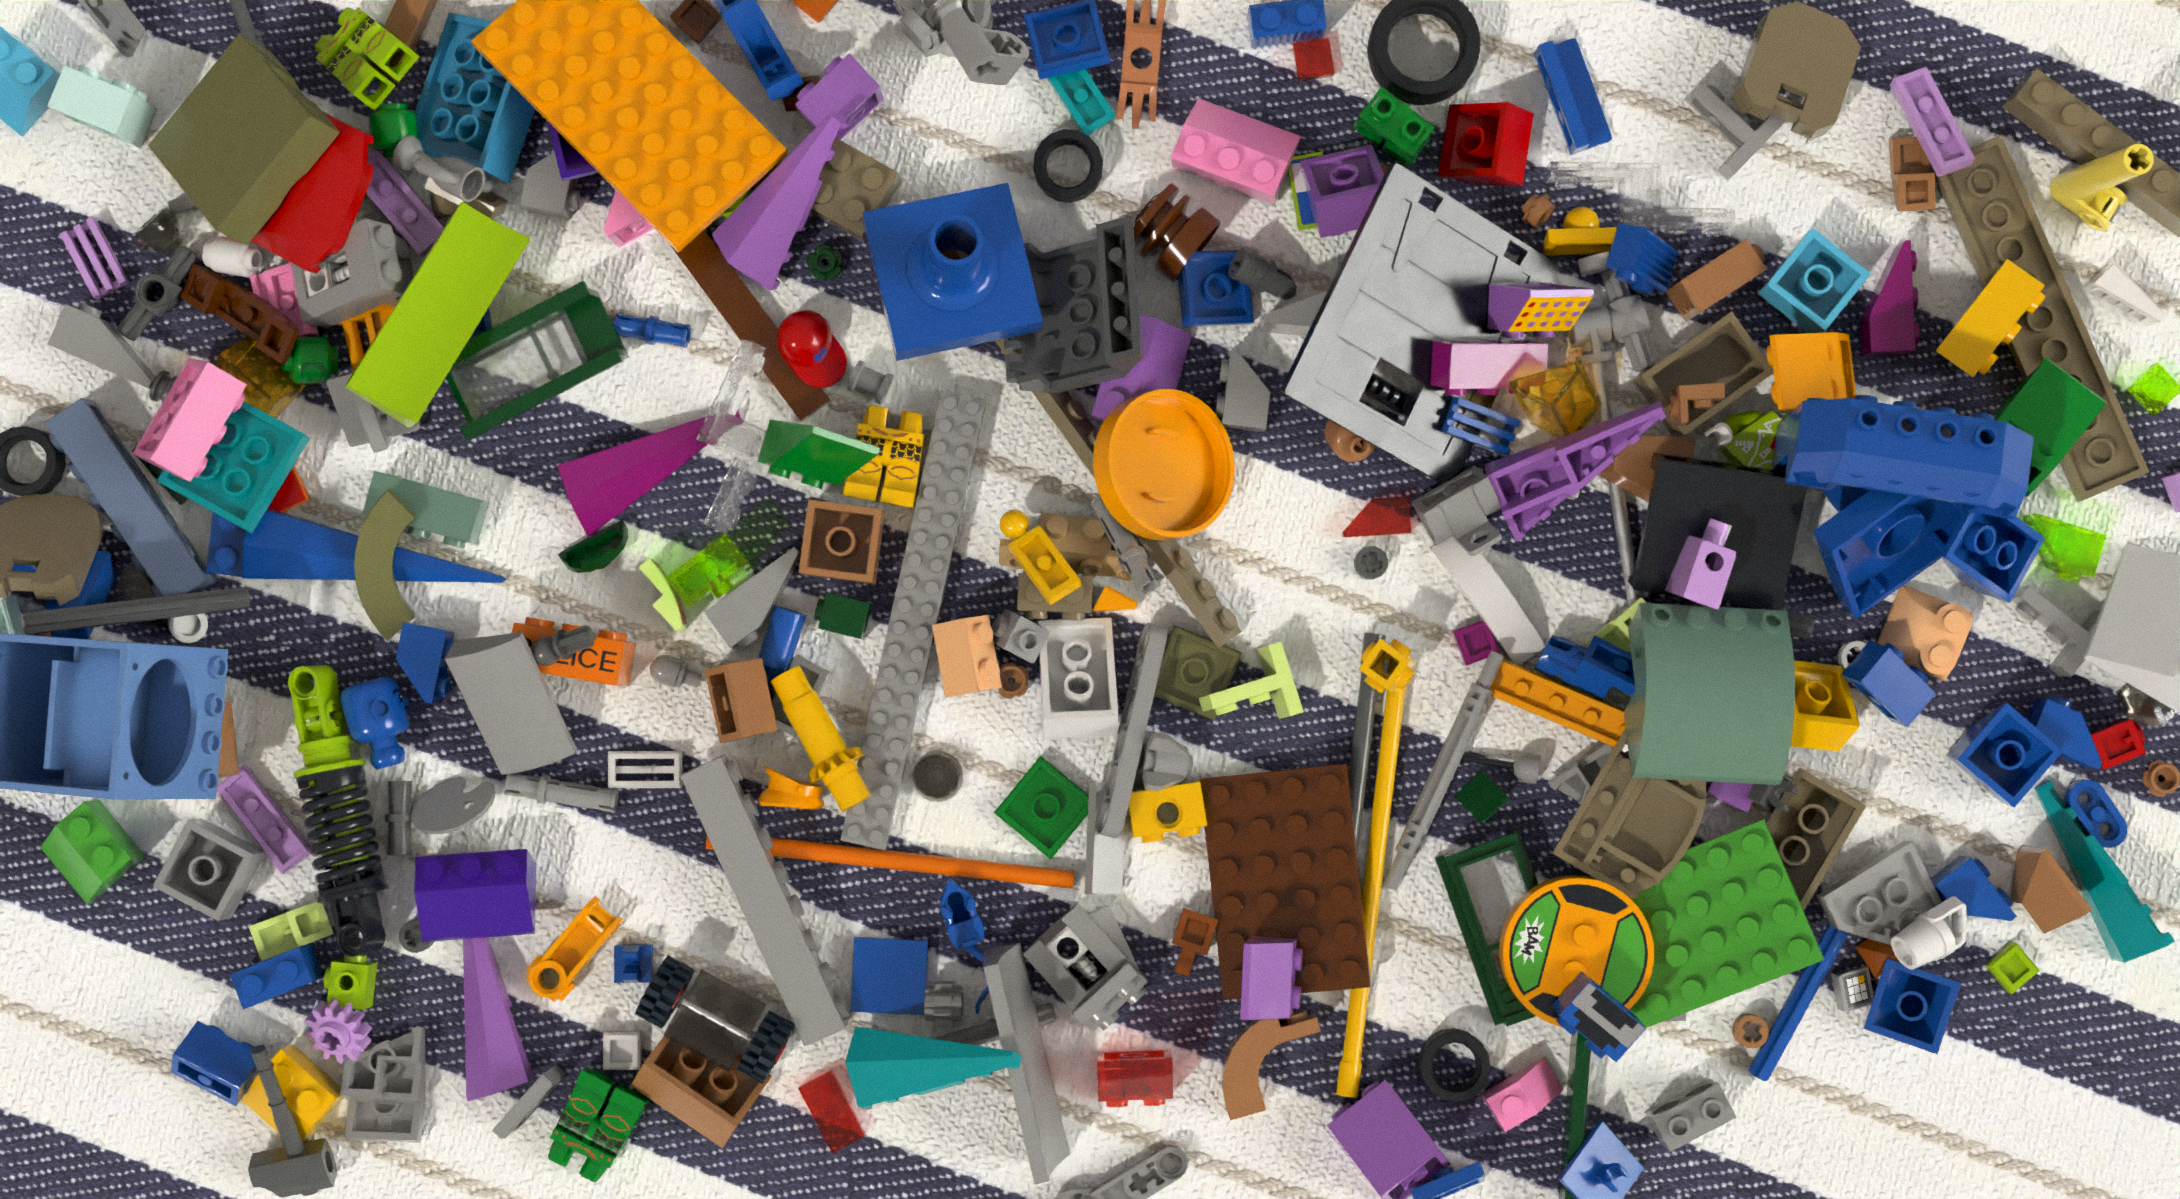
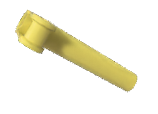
[2050,144,2154,231]

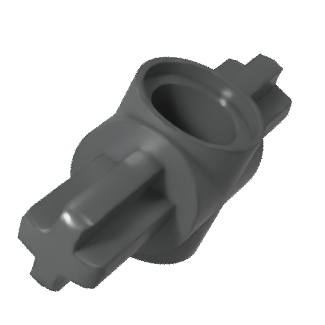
[117,245,198,341]

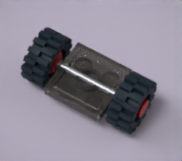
[635,955,795,1084]

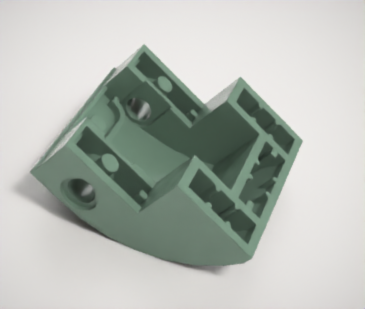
[1624,603,1795,785]

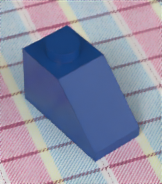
[2027,695,2102,770]

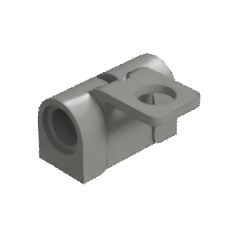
[1412,466,1502,556]

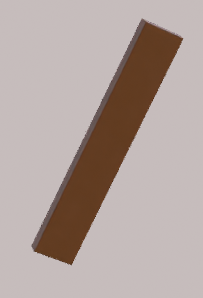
[670,230,831,422]

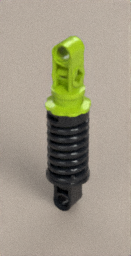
[288,665,389,957]

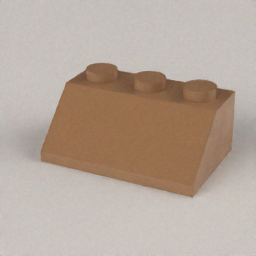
[631,1014,772,1149]

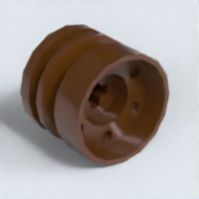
[1133,183,1221,283]

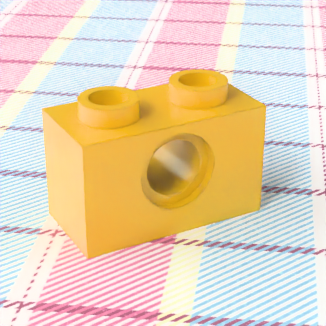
[1129,781,1207,843]

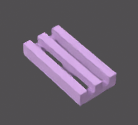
[60,217,130,300]

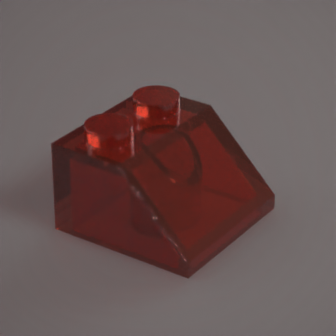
[1097,1049,1173,1107]

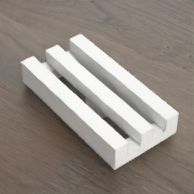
[608,751,684,788]

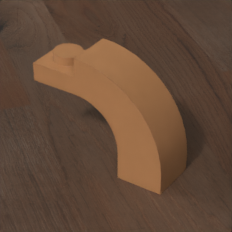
[1222,1010,1321,1121]

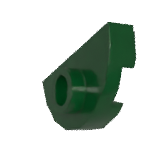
[557,520,628,573]

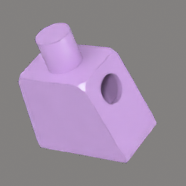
[1665,518,1736,610]

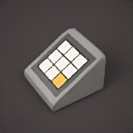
[1831,966,1874,1012]

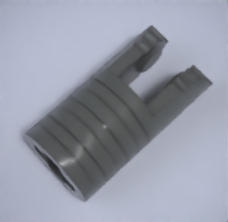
[1228,247,1297,300]

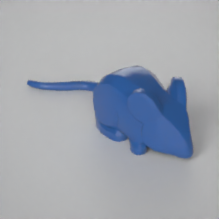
[939,879,989,1014]

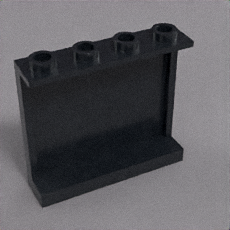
[1628,452,1807,610]

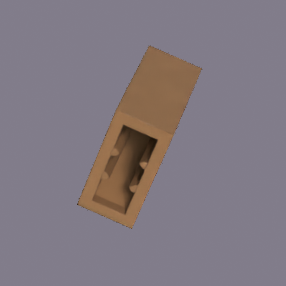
[1666,239,1767,322]
[1598,435,1694,502]

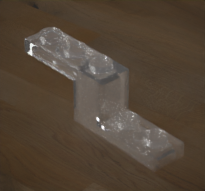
[1545,161,1735,235]
[696,339,766,535]

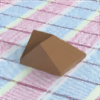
[2010,845,2092,934]

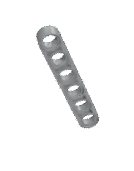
[1097,623,1167,839]

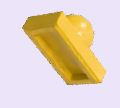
[1543,206,1617,256]

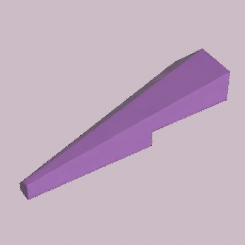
[712,113,847,290]

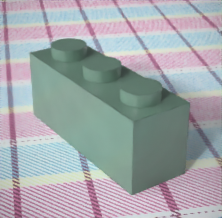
[362,471,489,549]

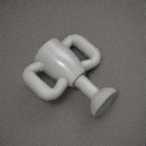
[393,135,493,202]

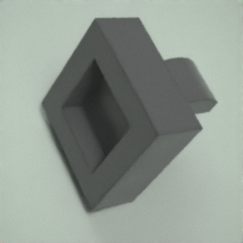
[1747,776,1798,813]

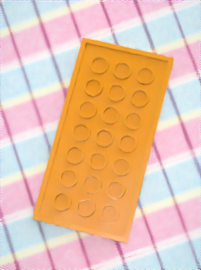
[471,0,788,253]

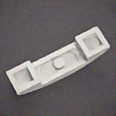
[1430,536,1546,665]

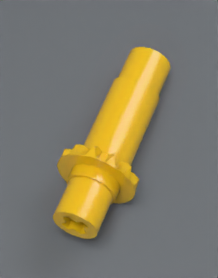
[770,666,871,812]

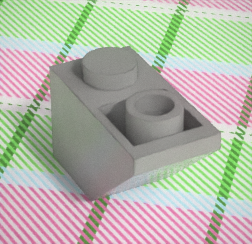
[519,151,580,220]
[1215,351,1271,432]

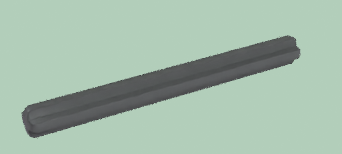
[21,587,250,635]

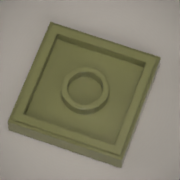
[1154,625,1242,721]

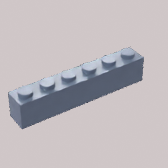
[45,398,217,597]

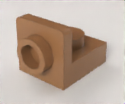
[1667,383,1725,426]

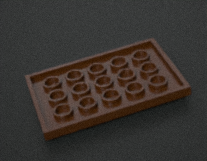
[1199,764,1372,1000]

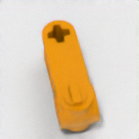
[525,896,624,1002]

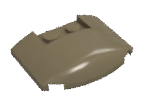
[1552,728,1707,900]

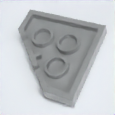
[1816,840,1952,946]

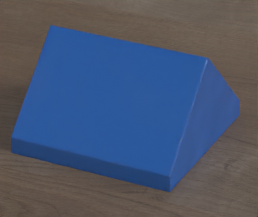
[1863,958,1961,1055]

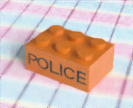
[512,617,637,686]

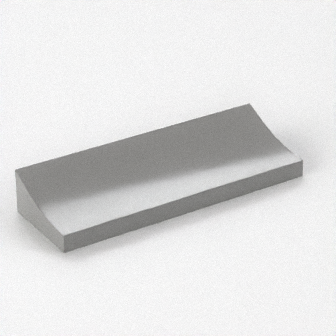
[983,942,1070,1184]

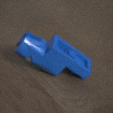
[1535,635,1635,700]

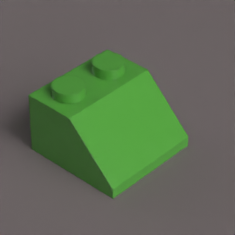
[40,800,146,904]

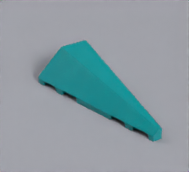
[2034,780,2175,963]
[845,1026,1022,1110]

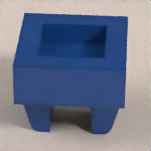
[614,944,653,983]

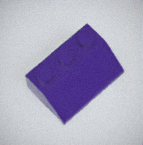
[414,849,536,942]

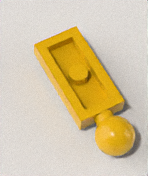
[999,509,1081,605]

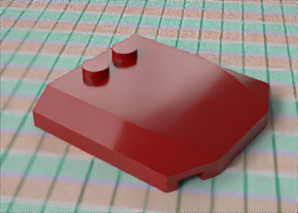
[251,111,374,274]

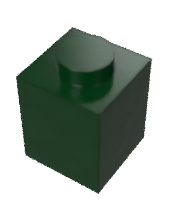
[814,593,873,640]

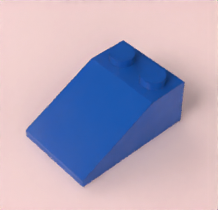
[1940,505,2045,603]

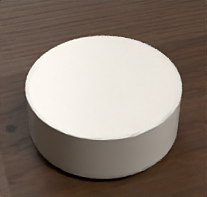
[1578,251,1610,275]
[168,614,208,643]

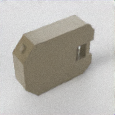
[1733,1,1861,142]
[0,494,104,606]

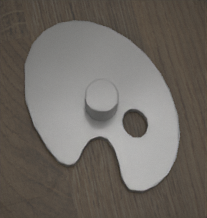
[411,776,496,834]

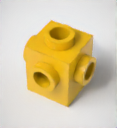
[1359,638,1416,693]

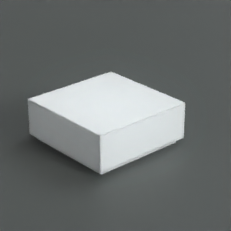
[603,1031,642,1070]

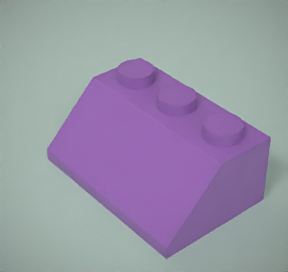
[1091,314,1192,423]

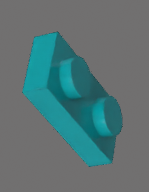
[1046,69,1116,136]

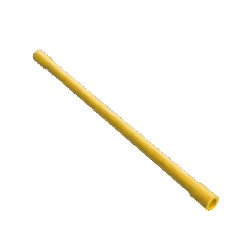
[1336,656,1411,1098]

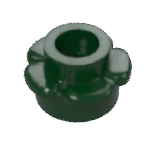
[807,244,843,281]

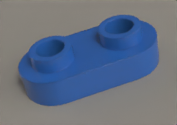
[2065,779,2127,848]

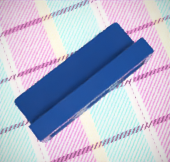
[1533,38,1612,155]

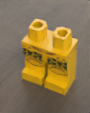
[843,405,926,509]

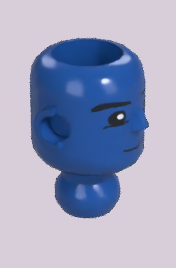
[340,676,409,770]

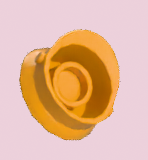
[757,766,824,810]

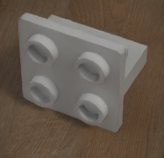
[326,371,421,453]

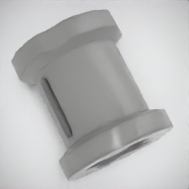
[847,360,894,404]

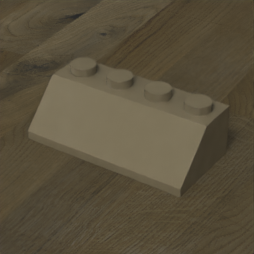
[1766,768,1866,910]

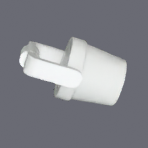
[1891,896,1967,970]

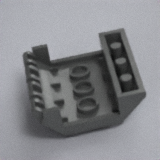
[1004,216,1143,393]

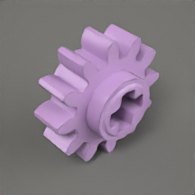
[304,998,372,1064]

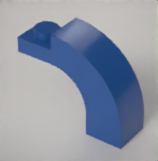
[713,0,804,101]

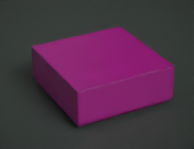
[1452,620,1501,666]

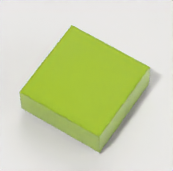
[1984,941,2040,994]

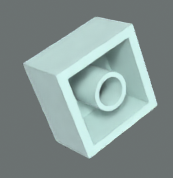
[47,64,157,148]

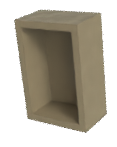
[1633,312,1774,437]

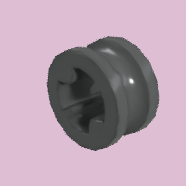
[149,370,178,402]
[1354,546,1388,580]
[399,918,434,953]

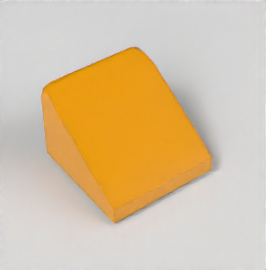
[1092,586,1138,612]

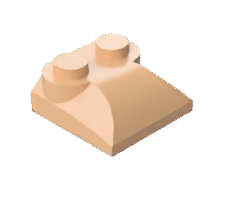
[1877,585,1973,681]

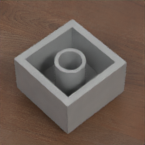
[153,818,266,921]

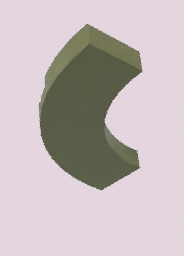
[354,488,416,641]

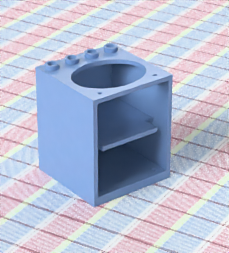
[0,633,228,800]

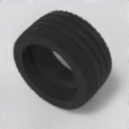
[1367,0,1480,105]

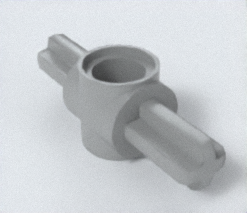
[1601,269,1655,372]

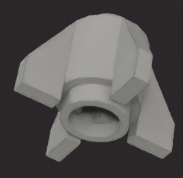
[1133,731,1193,791]

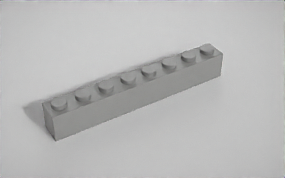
[680,754,851,1047]

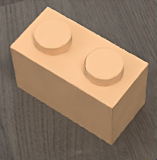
[932,615,1002,698]

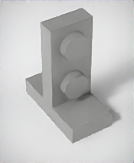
[1684,81,1786,180]
[2011,585,2101,676]

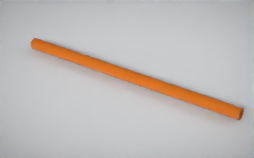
[706,836,1075,889]

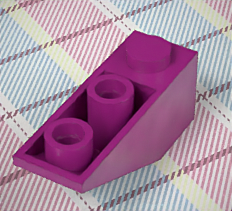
[1860,240,1920,357]

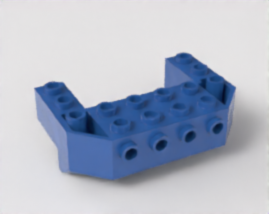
[1772,395,2034,519]

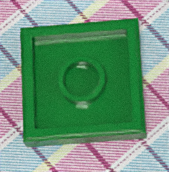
[994,756,1089,859]

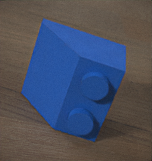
[1946,702,2064,808]

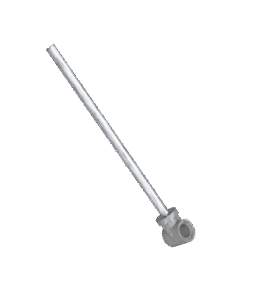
[1567,306,1641,606]

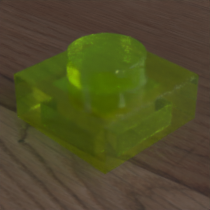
[2127,363,2180,416]

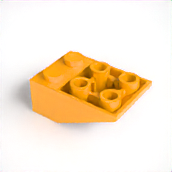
[1767,332,1856,412]

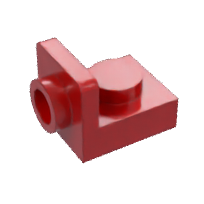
[2090,718,2146,770]

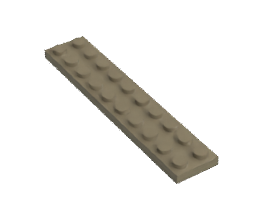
[1930,135,2149,502]

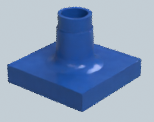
[863,183,1043,361]
[1813,484,1967,619]

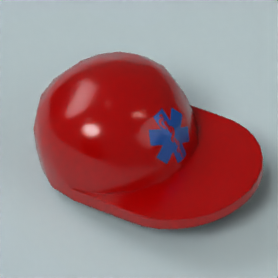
[776,310,847,388]

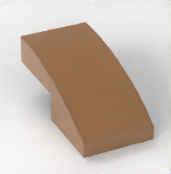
[1889,137,1936,212]

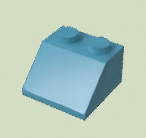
[0,26,61,137]

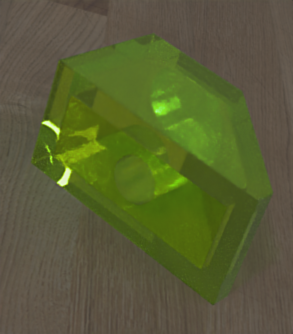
[2022,513,2107,583]

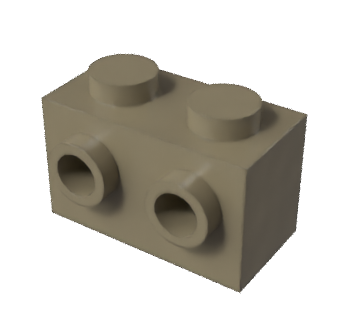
[1017,573,1093,621]

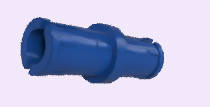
[614,312,691,348]

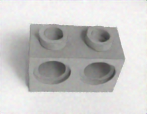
[1645,1079,1737,1152]

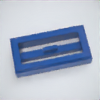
[1442,396,1521,456]

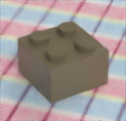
[810,137,901,243]

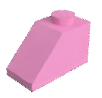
[1481,1057,1564,1132]

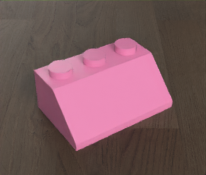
[1171,98,1301,205]
[132,358,247,482]

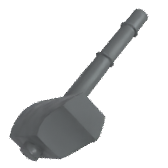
[248,1045,337,1198]

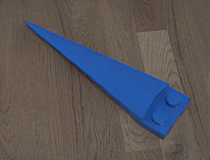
[206,508,506,583]

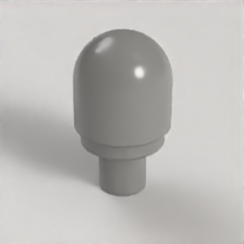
[650,655,702,688]

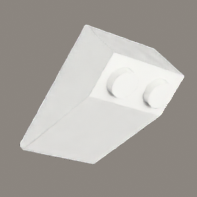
[1038,618,1118,739]

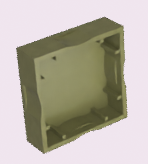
[148,33,340,245]

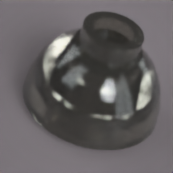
[132,207,183,256]
[912,751,963,802]

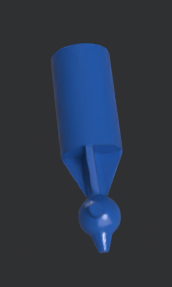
[758,605,807,703]

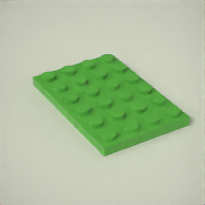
[1629,819,1824,1028]

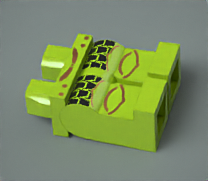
[315,7,420,111]

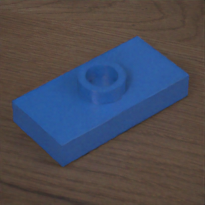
[1410,1161,1485,1199]

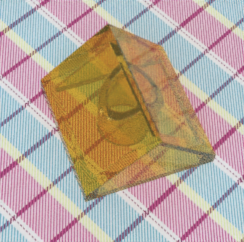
[214,336,307,419]
[1509,360,1602,438]

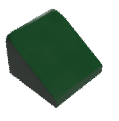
[1454,771,1509,824]

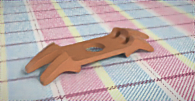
[1116,0,1166,129]

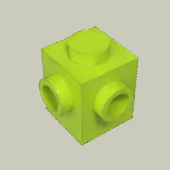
[324,954,378,1010]

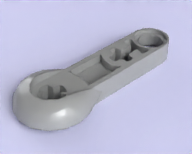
[1054,1145,1188,1199]

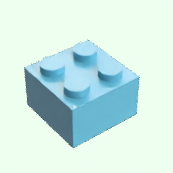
[1757,228,1871,333]

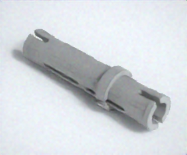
[1090,495,1159,595]
[504,773,619,813]

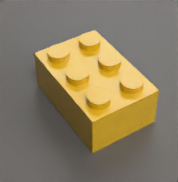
[1936,259,2046,377]

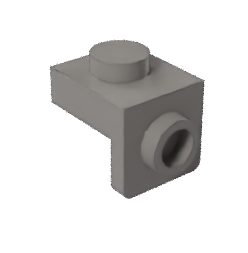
[991,608,1049,663]

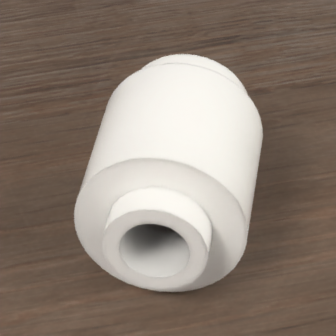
[202,236,262,277]

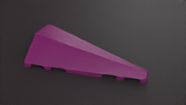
[557,407,742,536]

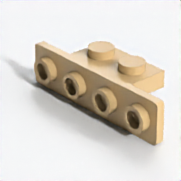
[999,512,1147,581]

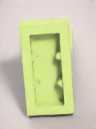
[1199,641,1304,719]

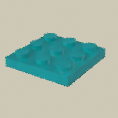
[157,402,310,534]

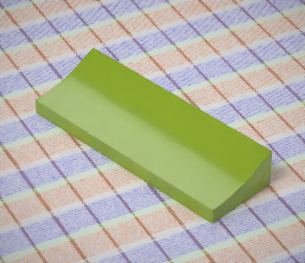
[344,201,531,428]

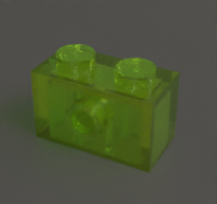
[666,533,752,609]

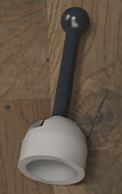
[1459,754,1541,784]

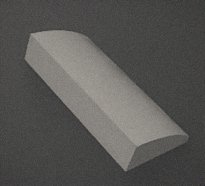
[445,632,577,775]

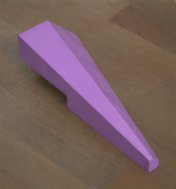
[1485,401,1666,542]
[463,937,534,1102]

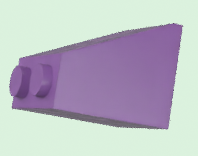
[1327,1080,1451,1199]

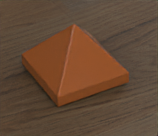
[1855,939,1899,978]

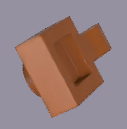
[1172,908,1218,977]

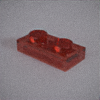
[798,1069,866,1154]

